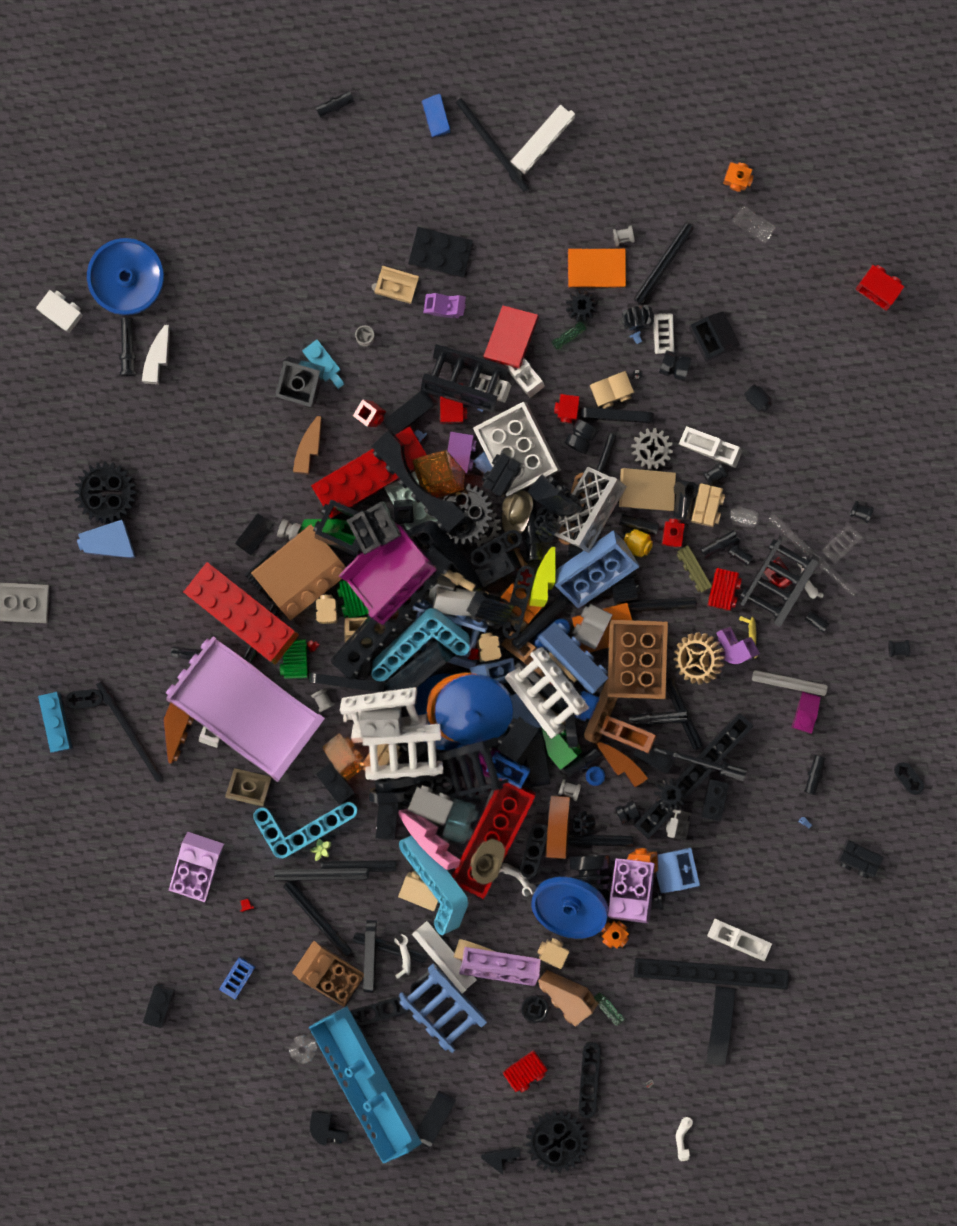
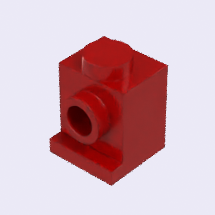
[764,557,792,589]

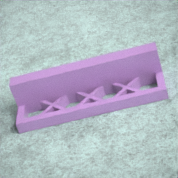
[459,947,541,986]

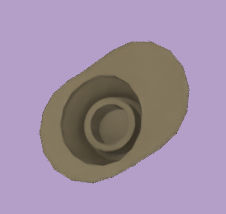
[502,491,533,536]
[471,840,505,884]

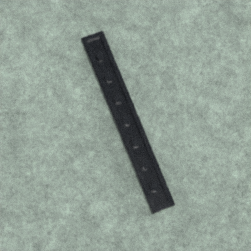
[633,958,789,990]

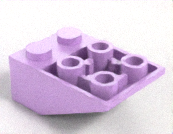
[169,832,224,902]
[608,858,654,924]

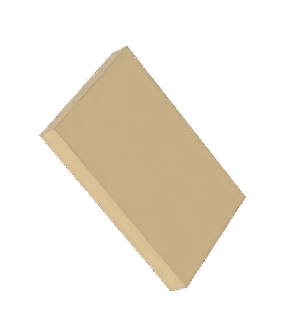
[619,468,676,511]

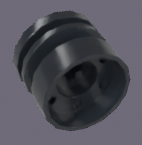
[570,855,611,892]

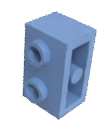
[470,658,515,684]

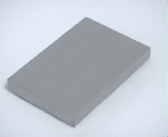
[0,583,50,624]

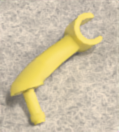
[739,616,758,659]

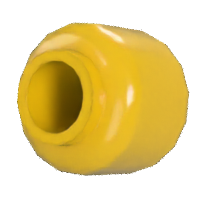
[624,529,653,557]

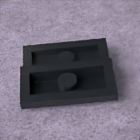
[347,502,401,554]

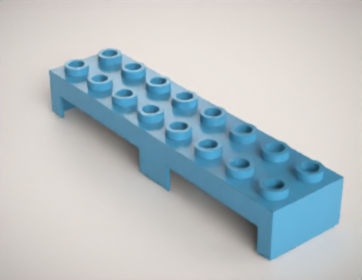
[309,1006,422,1164]

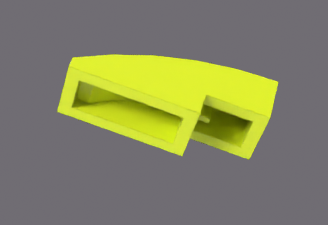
[529,547,555,607]

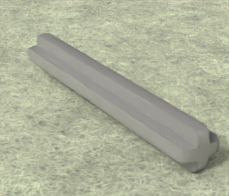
[752,670,828,696]

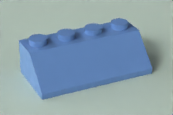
[555,530,639,608]
[538,622,608,694]

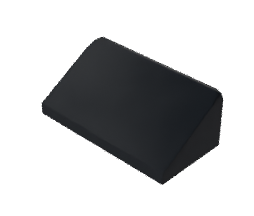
[235,513,274,555]

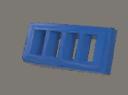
[219,956,256,999]

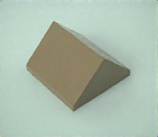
[225,768,272,806]

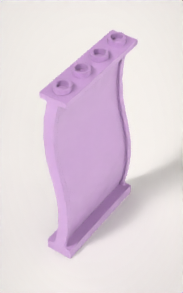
[166,636,325,782]

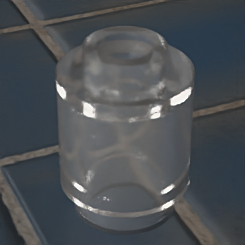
[729,505,759,528]

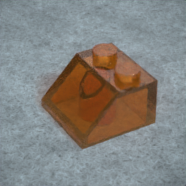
[413,450,465,497]

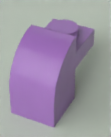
[423,293,466,318]
[716,627,760,664]

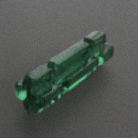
[552,322,586,350]
[594,992,624,1026]

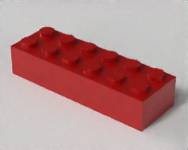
[311,427,430,519]
[183,562,299,665]
[452,779,536,899]

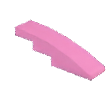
[398,809,461,870]

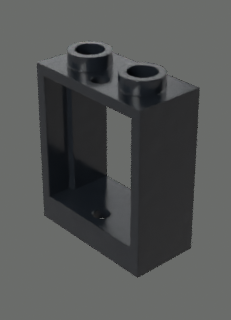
[313,500,361,557]

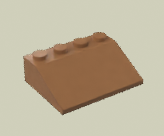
[251,524,346,621]
[607,620,668,699]

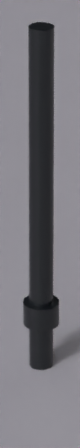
[455,98,530,193]
[573,433,616,540]
[96,681,163,782]

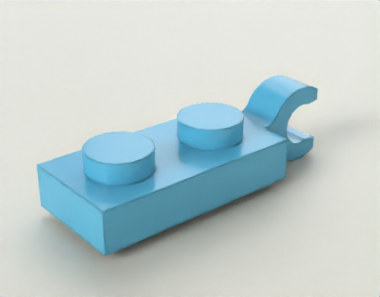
[302,340,344,389]

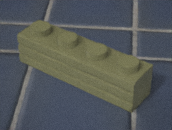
[676,545,712,593]

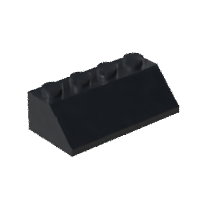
[384,638,456,692]

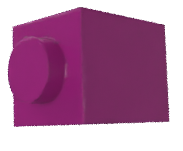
[791,691,821,734]

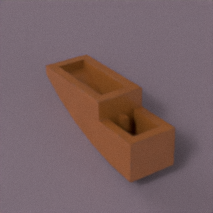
[599,716,656,753]
[596,742,648,787]
[546,795,571,859]

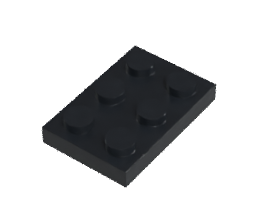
[408,227,473,278]

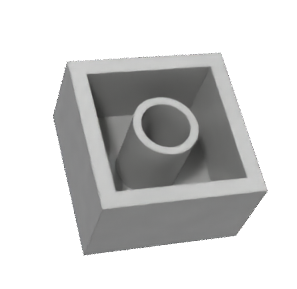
[407,786,453,825]

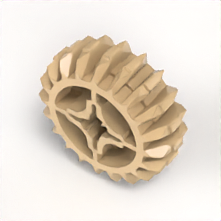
[673,632,725,684]

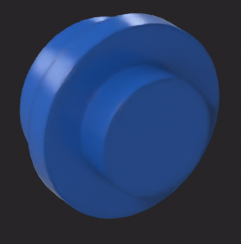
[586,767,605,786]

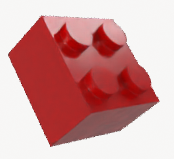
[855,265,905,311]

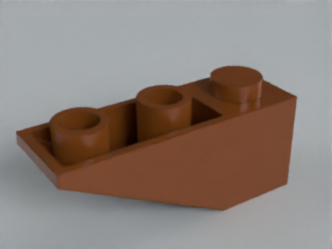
[164,702,194,764]

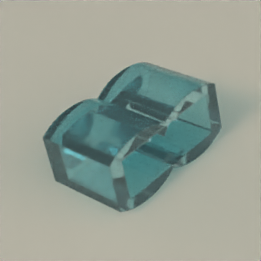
[442,798,478,844]

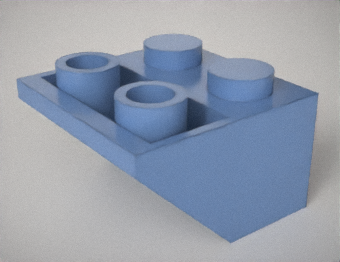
[656,847,700,893]

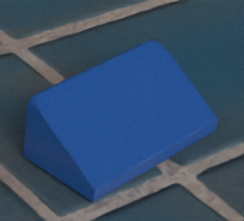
[422,94,450,137]

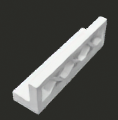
[510,105,575,175]
[412,921,477,994]

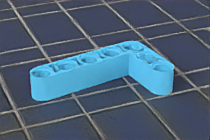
[371,608,470,682]
[253,802,358,858]
[399,835,468,935]

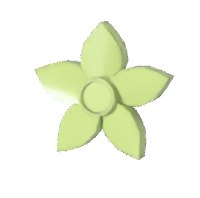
[310,838,331,861]

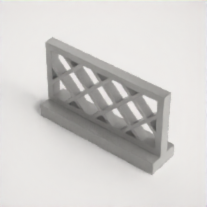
[554,467,627,553]

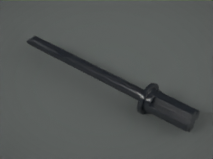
[651,745,747,780]

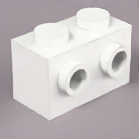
[36,290,83,333]

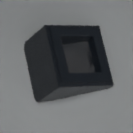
[393,500,414,524]

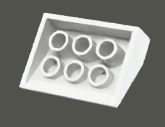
[473,402,561,496]

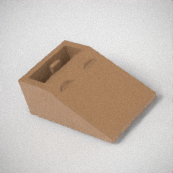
[292,941,364,1007]
[538,970,599,1026]

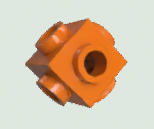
[723,162,754,192]
[627,848,658,873]
[601,921,629,949]

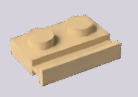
[375,266,419,304]

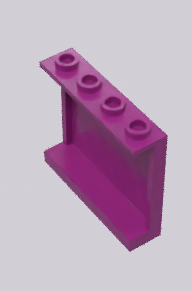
[339,523,436,625]

